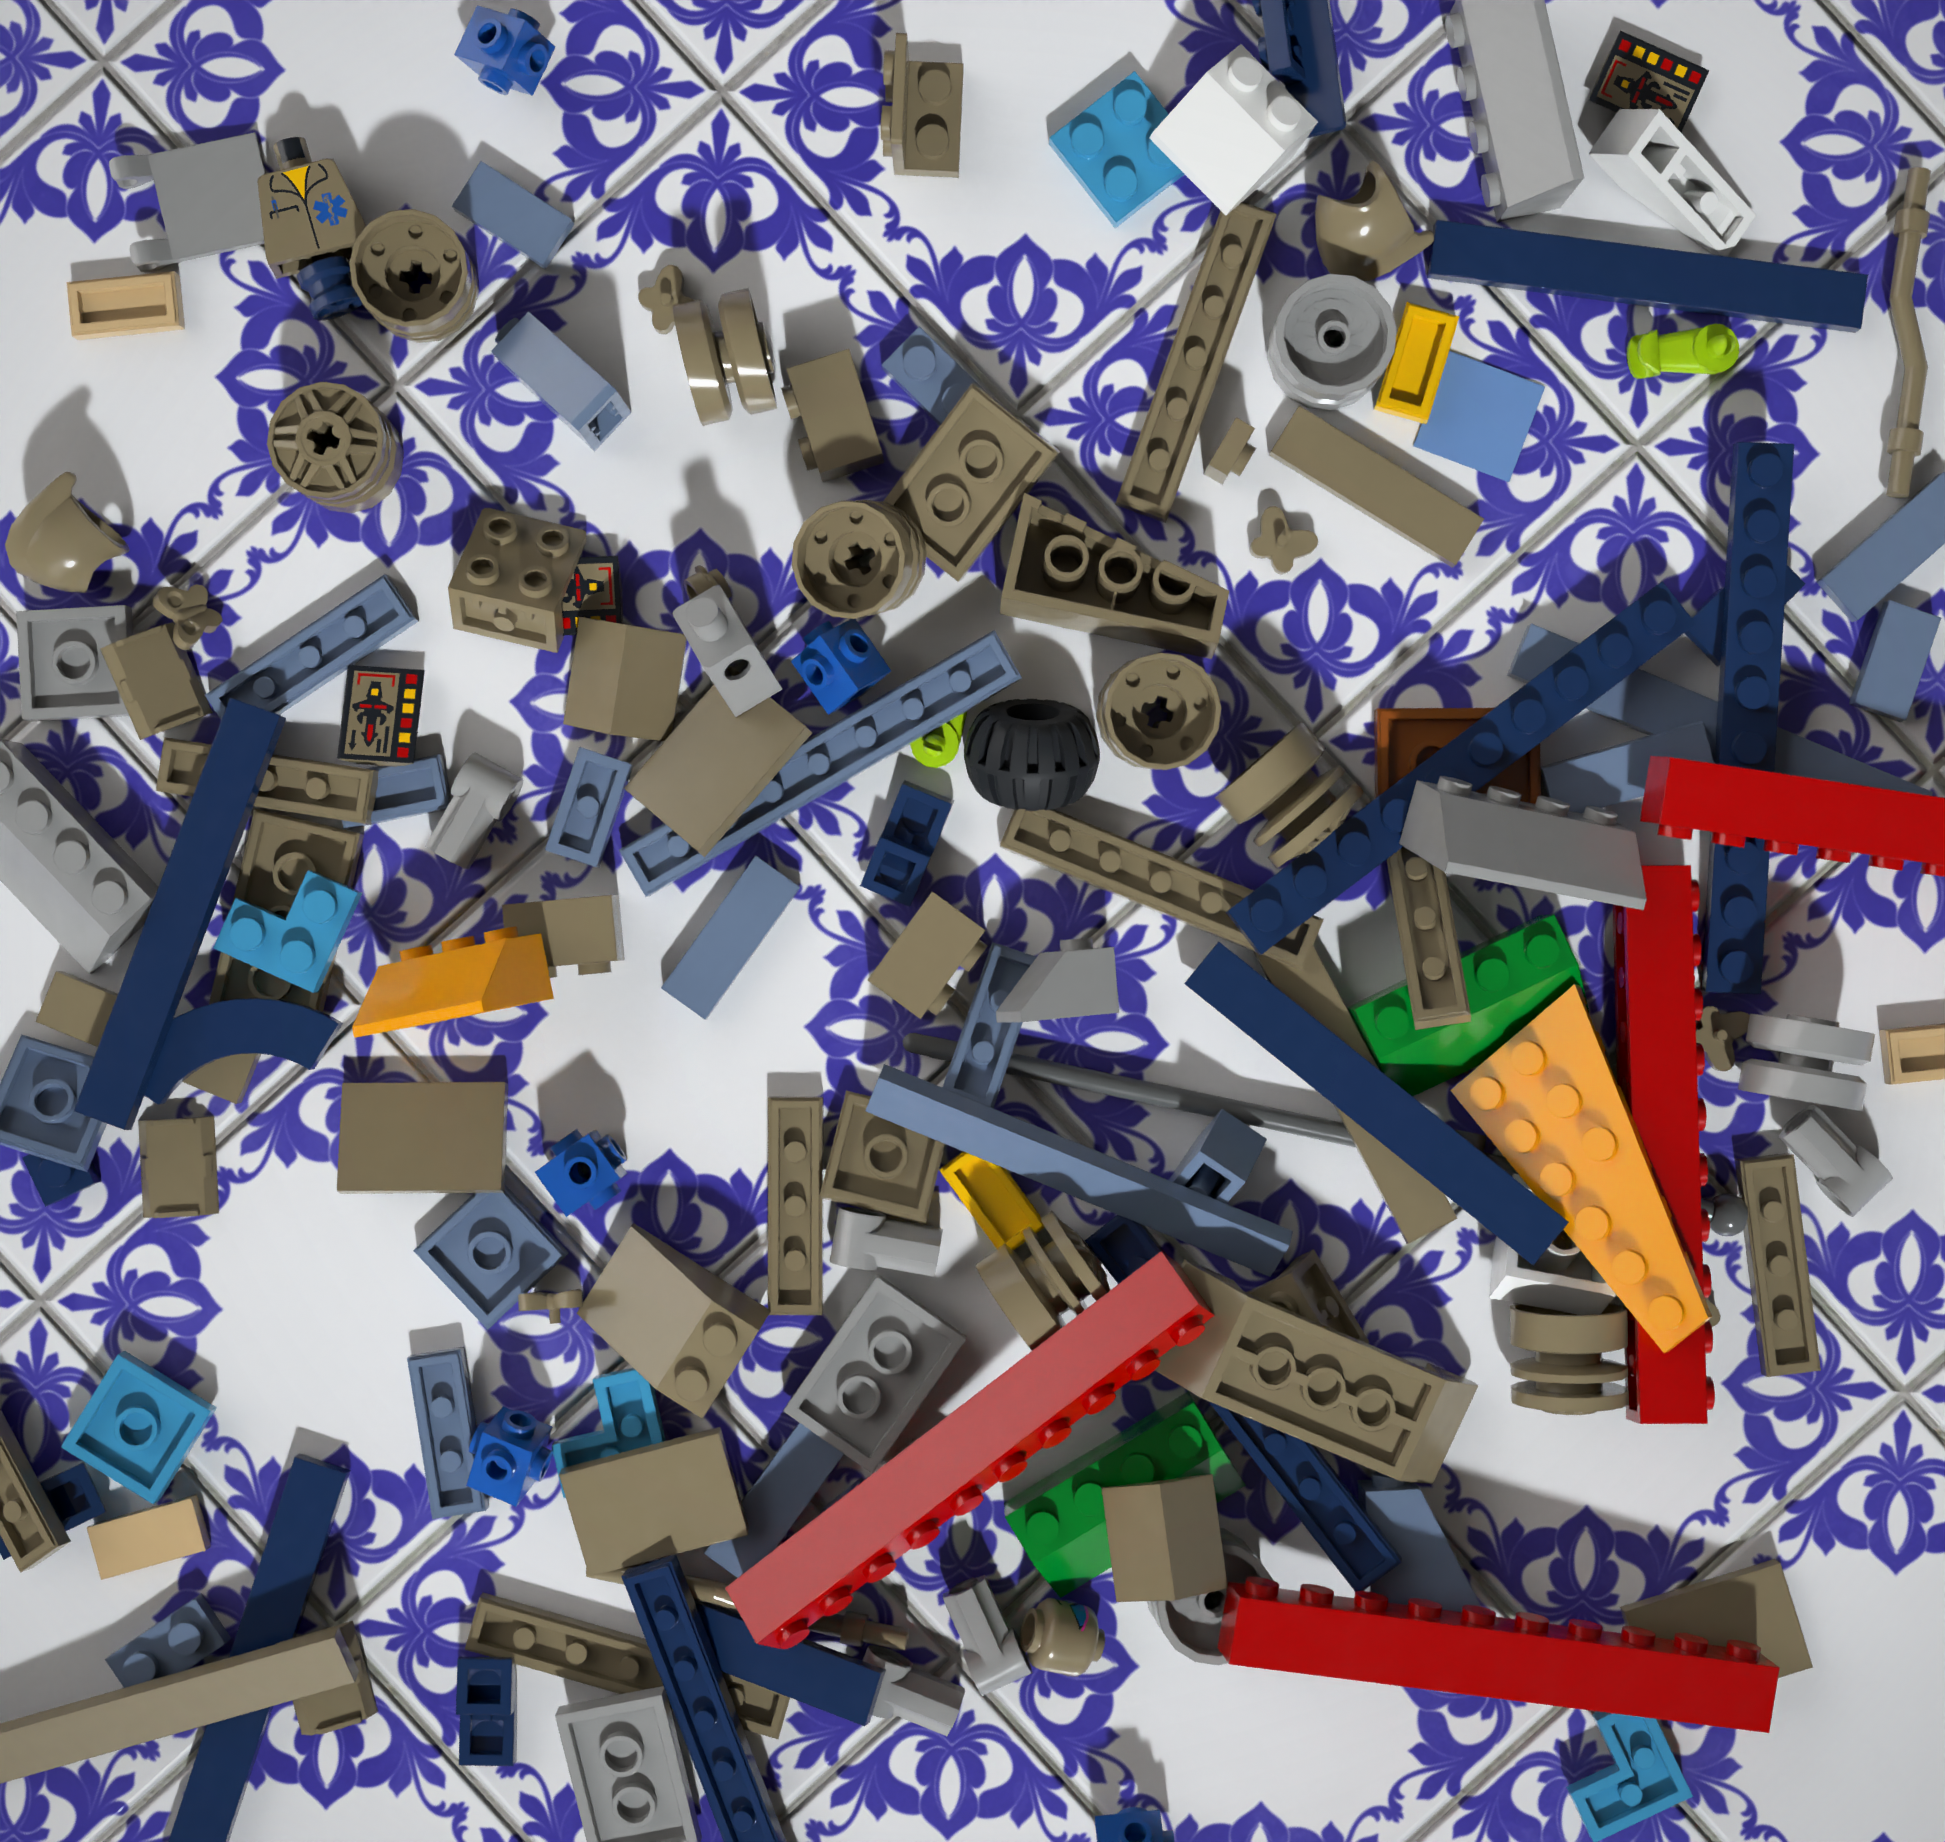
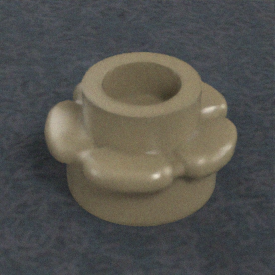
[684,565,732,600]

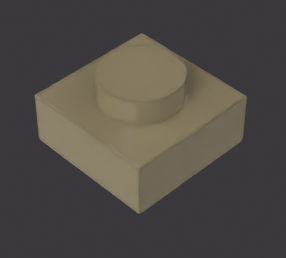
[1204,417,1256,485]

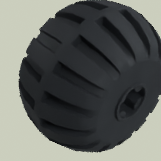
[964,698,1100,811]

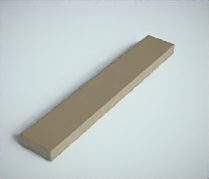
[1115,202,1277,523]
[1000,809,1324,971]
[1254,946,1458,1244]
[465,1592,790,1739]

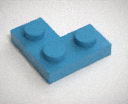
[213,870,362,993]
[551,1368,666,1498]
[1566,1711,1693,1842]

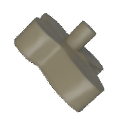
[638,265,694,334]
[1250,506,1318,575]
[153,584,222,650]
[1696,1006,1750,1071]
[518,1289,583,1324]

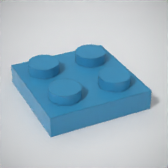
[1049,71,1185,228]
[61,1351,217,1504]

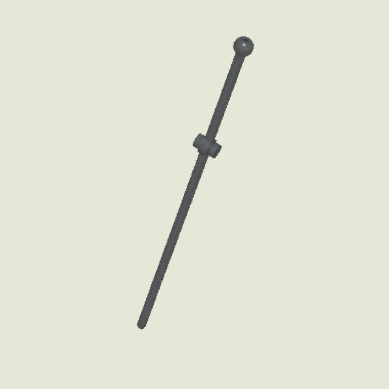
[903,1033,1748,1236]

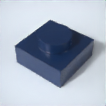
[22,1154,101,1207]

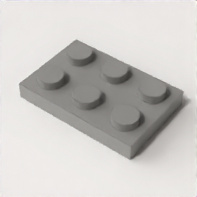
[783,1274,967,1474]
[555,1686,702,1842]

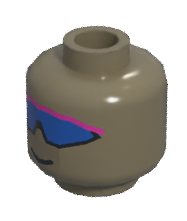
[1020,1598,1105,1677]

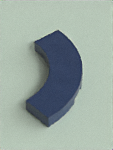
[144,998,343,1105]

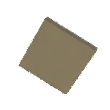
[820,1090,945,1224]

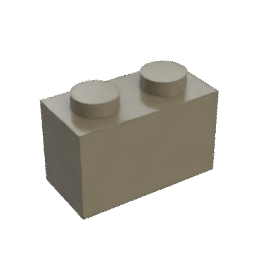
[781,349,884,482]
[868,891,988,1019]
[502,895,625,978]

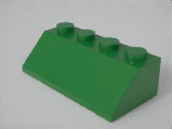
[1346,914,1589,1097]
[1004,1391,1246,1598]

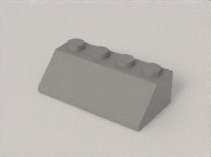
[1445,0,1584,222]
[0,739,158,974]
[1399,776,1647,910]

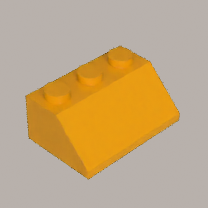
[352,926,554,1038]

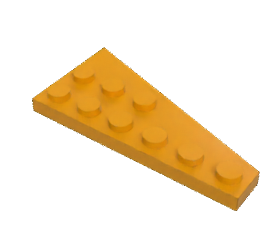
[1450,984,1712,1353]

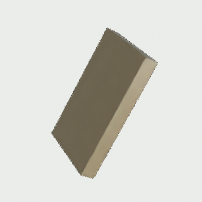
[883,383,1060,582]
[624,665,812,857]
[337,1082,508,1194]
[559,1427,749,1577]
[1620,1559,1813,1678]

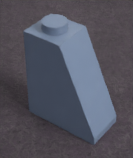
[491,311,631,452]
[1357,1471,1481,1612]

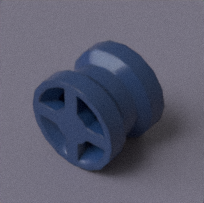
[297,256,363,321]

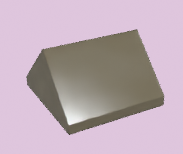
[563,617,687,741]
[1101,1474,1228,1602]

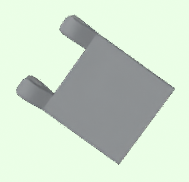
[109,132,266,273]

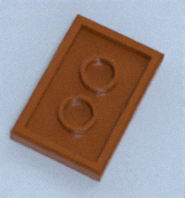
[1374,708,1541,804]

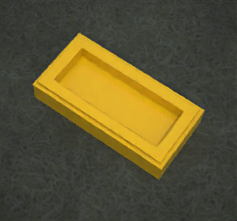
[1374,302,1459,424]
[939,1151,1045,1250]

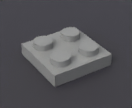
[16,605,133,722]

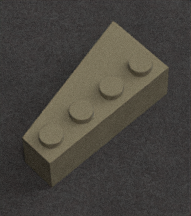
[999,493,1229,659]

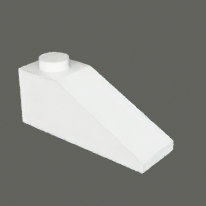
[1588,109,1756,257]

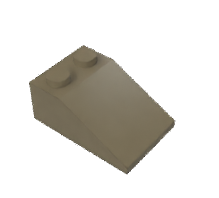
[577,1223,771,1419]

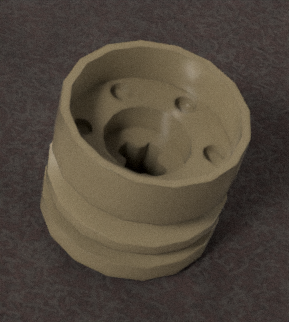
[349,209,479,343]
[267,382,404,513]
[792,500,927,619]
[1096,653,1222,770]
[1215,722,1364,868]
[976,1211,1110,1350]
[1509,1303,1629,1415]

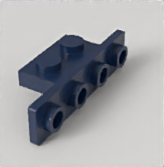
[1252,0,1347,138]

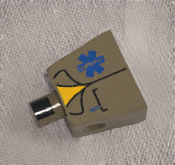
[257,137,366,279]

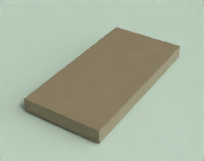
[209,809,364,1012]

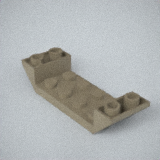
[1155,1259,1478,1484]

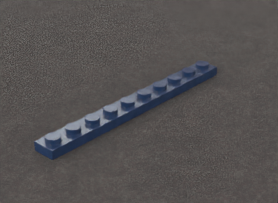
[1701,442,1794,994]
[1226,581,1696,956]

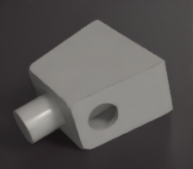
[672,585,783,717]

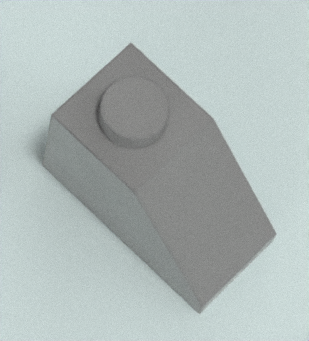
[996,938,1119,1023]

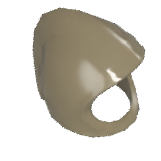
[1314,160,1434,281]
[5,472,130,593]

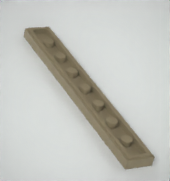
[0,1627,359,1784]

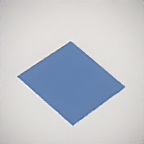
[1413,350,1545,482]

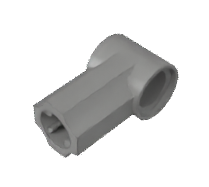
[425,752,523,869]
[1778,1105,1893,1217]
[829,1207,943,1277]
[943,1575,1033,1696]
[862,1645,965,1736]

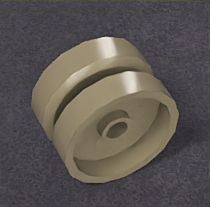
[673,288,777,426]

